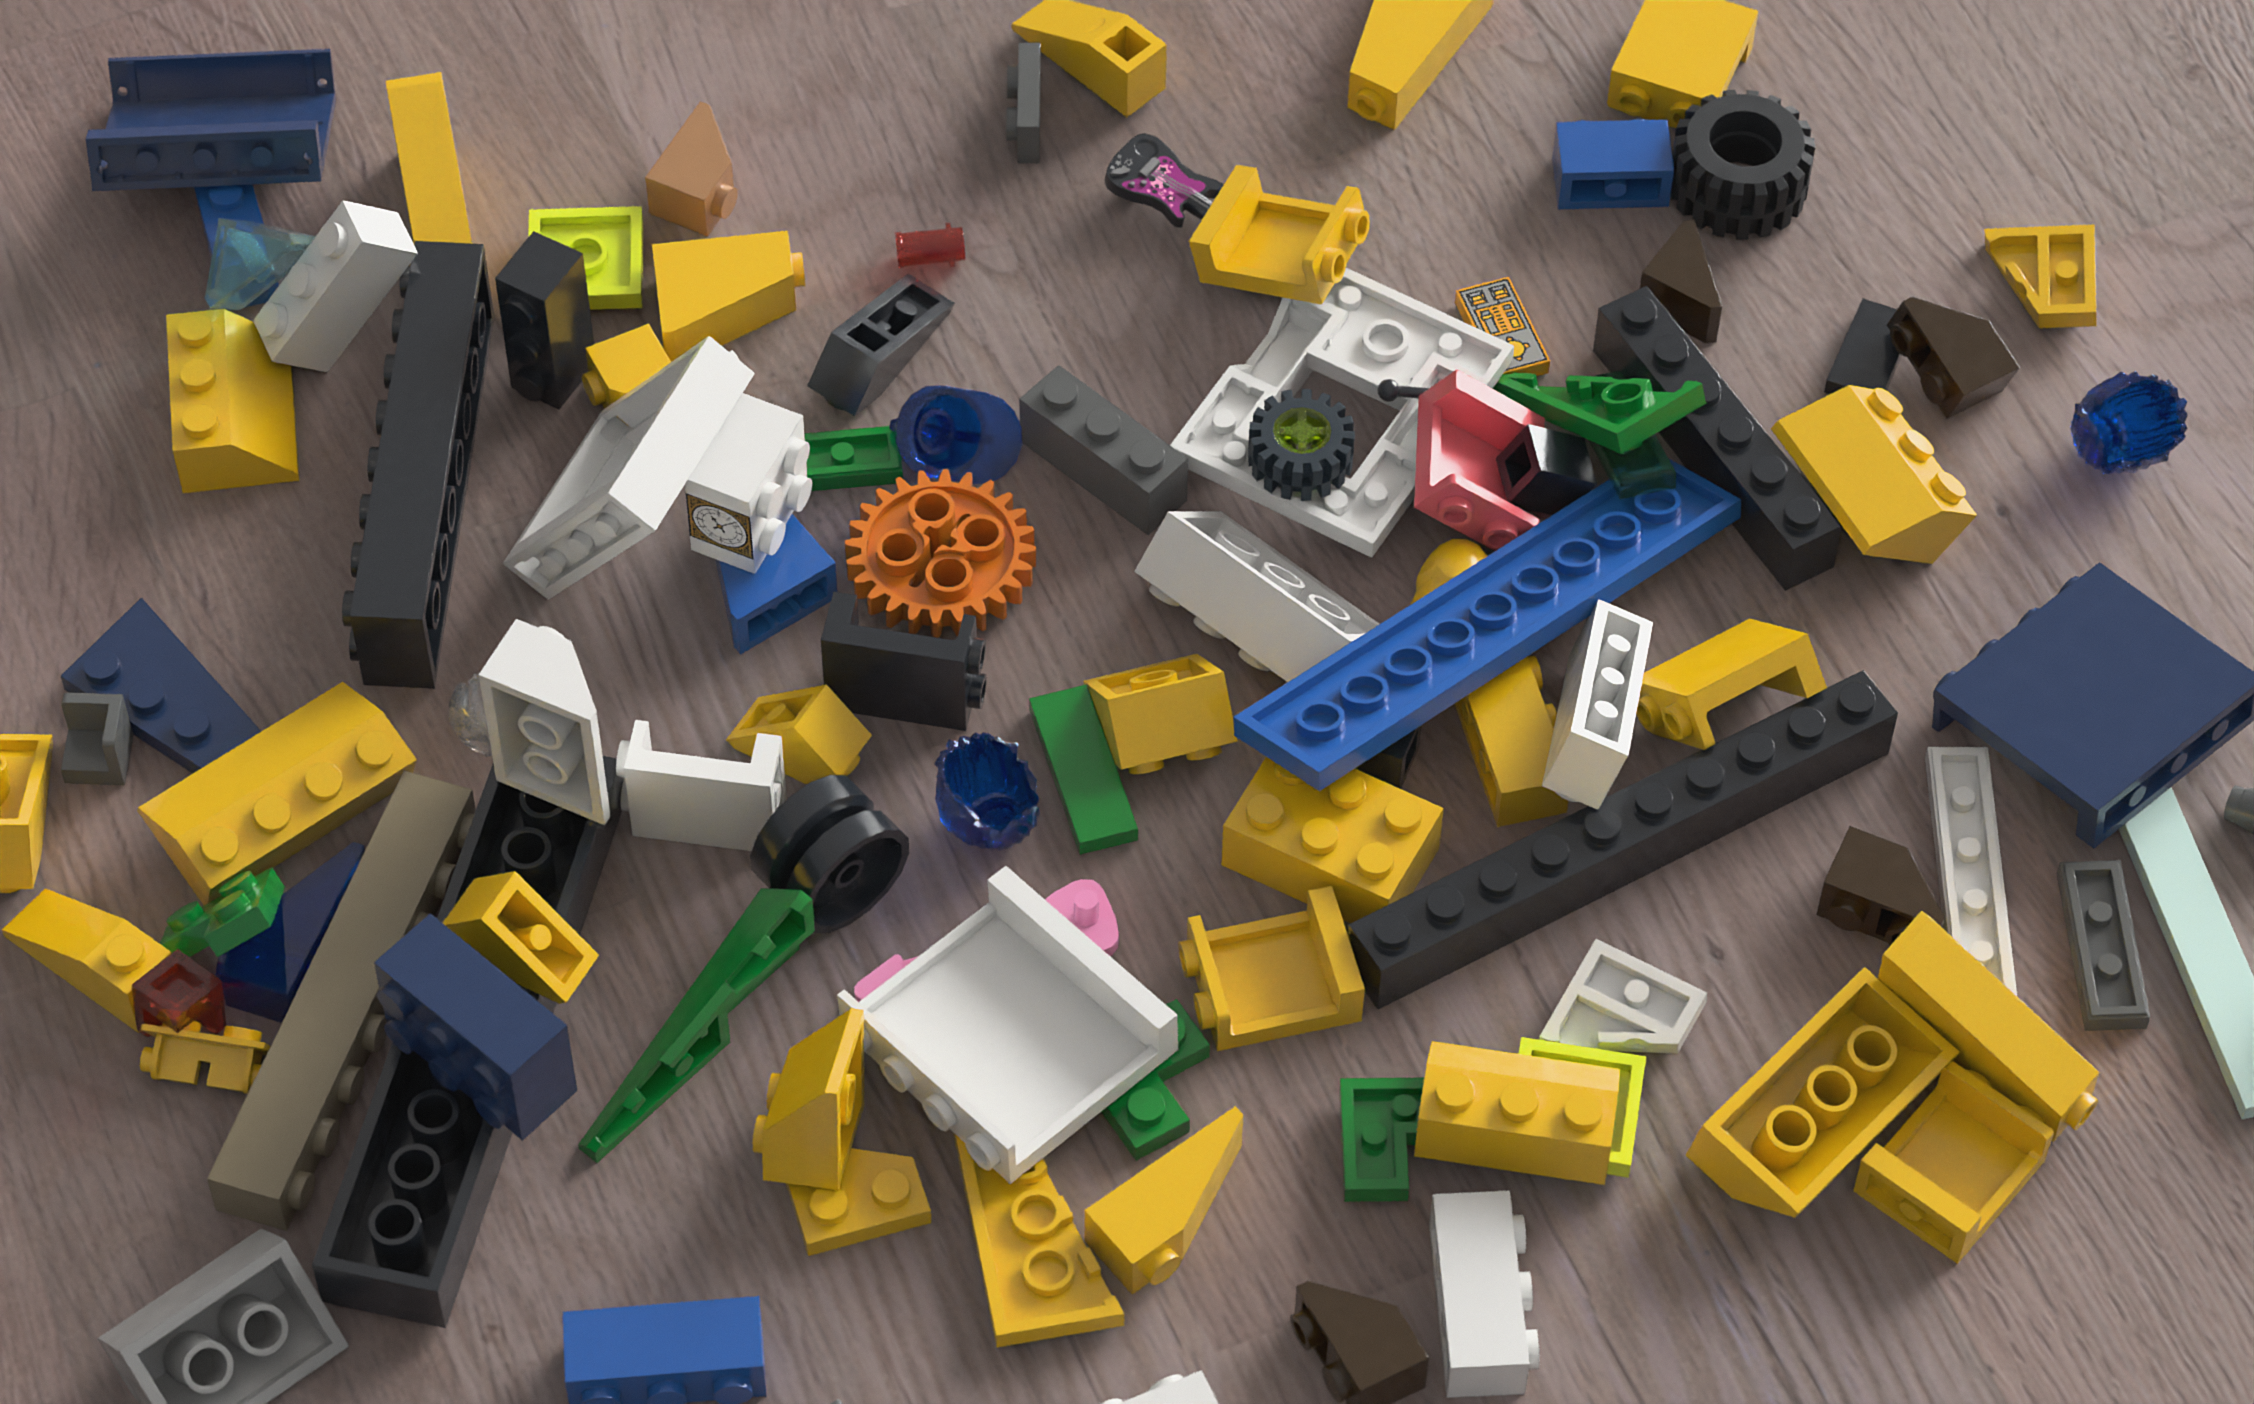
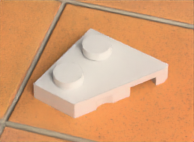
[1539,939,1707,1053]

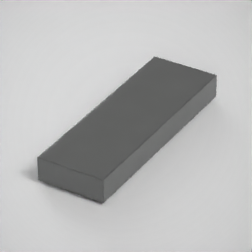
[2057,860,2150,1031]

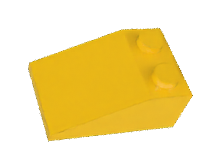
[0,734,53,893]

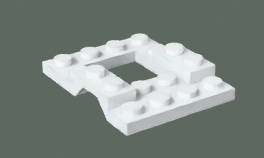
[1170,268,1514,558]

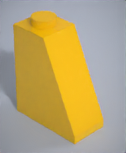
[652,231,805,362]

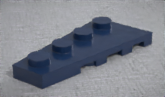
[60,598,261,773]

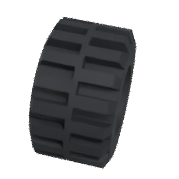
[1671,89,1815,240]

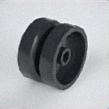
[750,775,910,933]

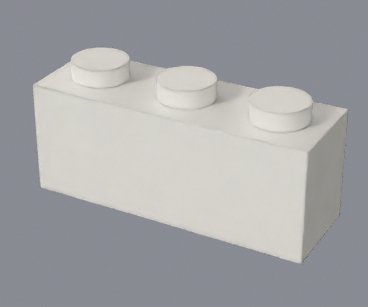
[253,201,418,372]
[1429,1191,1539,1398]

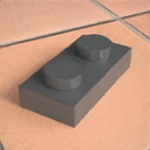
[1006,43,1041,163]

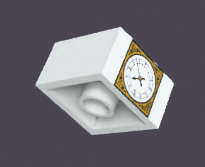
[685,393,812,574]

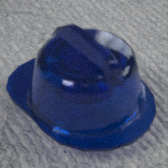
[889,385,1022,484]

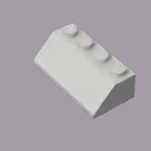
[1134,511,1379,684]

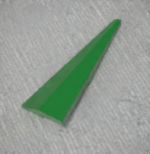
[578,888,815,1163]

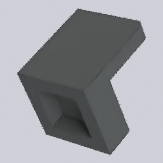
[61,693,134,785]

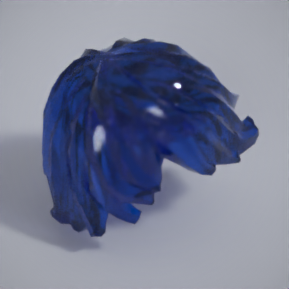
[2070,371,2188,474]
[934,732,1040,851]

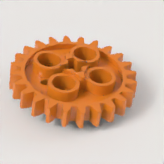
[845,469,1036,638]

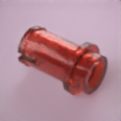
[895,222,966,269]

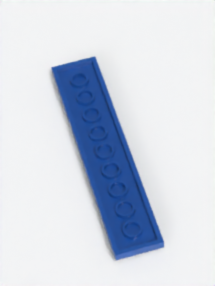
[1233,451,1741,791]

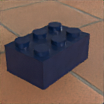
[374,913,577,1141]

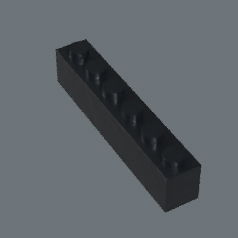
[1593,286,1842,591]

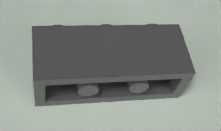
[1019,365,1188,535]

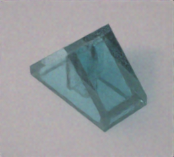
[205,218,316,310]

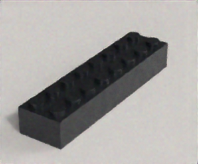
[342,241,495,689]

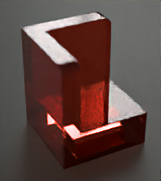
[131,949,227,1037]

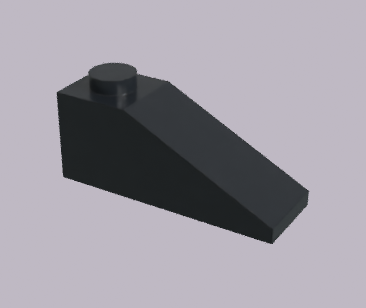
[807,273,955,417]

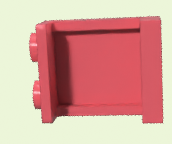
[1414,369,1545,551]

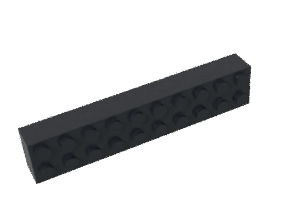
[312,756,624,1328]

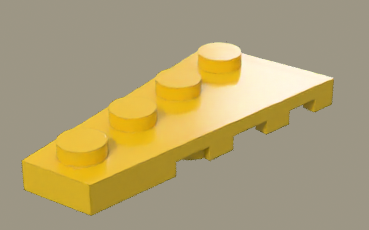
[953,1132,1124,1348]

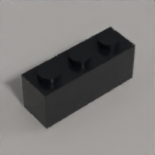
[495,231,594,410]

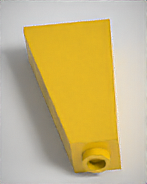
[1347,0,1493,130]
[385,72,472,244]
[1878,911,2099,1142]

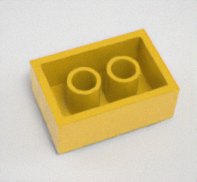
[1221,757,1444,924]

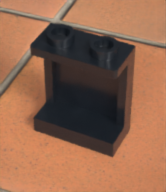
[821,591,987,731]

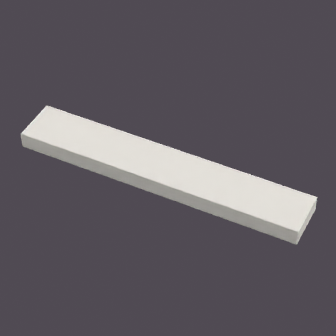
[1925,747,2017,996]

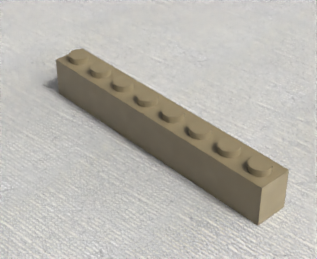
[207,771,476,1231]

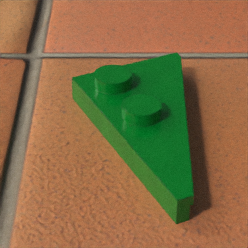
[1493,373,1706,454]

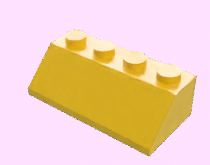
[137,682,417,905]
[1685,967,1960,1218]

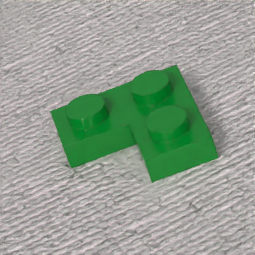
[160,867,285,965]
[1101,999,1210,1161]
[1339,1077,1425,1202]

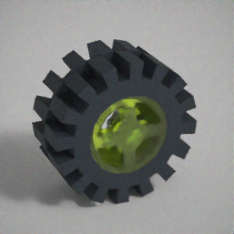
[1248,389,1355,501]

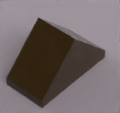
[1640,220,1722,344]

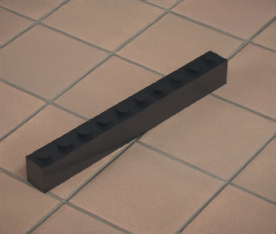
[1348,670,1898,1010]

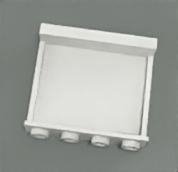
[837,866,1178,1184]

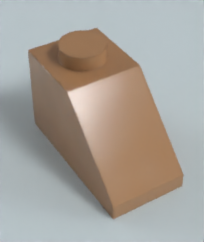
[645,101,738,237]

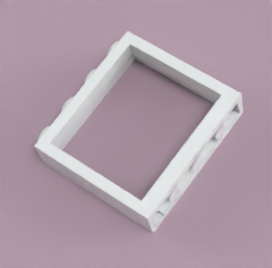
[503,336,755,600]

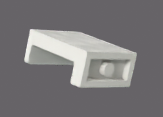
[616,720,787,851]

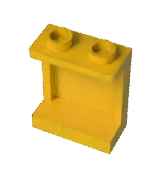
[1607,0,1758,128]
[1189,164,1370,305]
[1636,618,1827,750]
[1178,886,1365,1051]
[1853,1061,2054,1264]

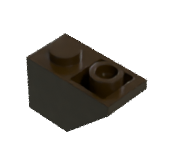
[1886,297,2020,419]
[1816,826,1945,945]
[1290,1281,1429,1404]

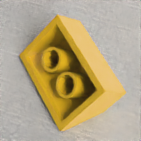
[166,309,299,493]
[1771,385,1977,564]
[1414,1041,1620,1185]

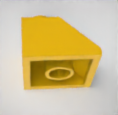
[1083,654,1238,774]
[753,1008,864,1190]

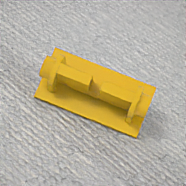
[140,1016,271,1094]

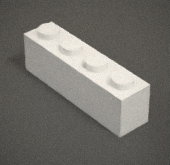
[1542,599,1653,810]

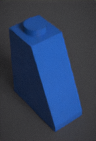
[715,514,838,655]

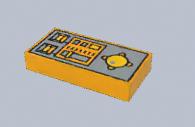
[1455,277,1550,377]

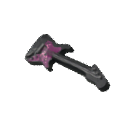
[1104,133,1224,228]

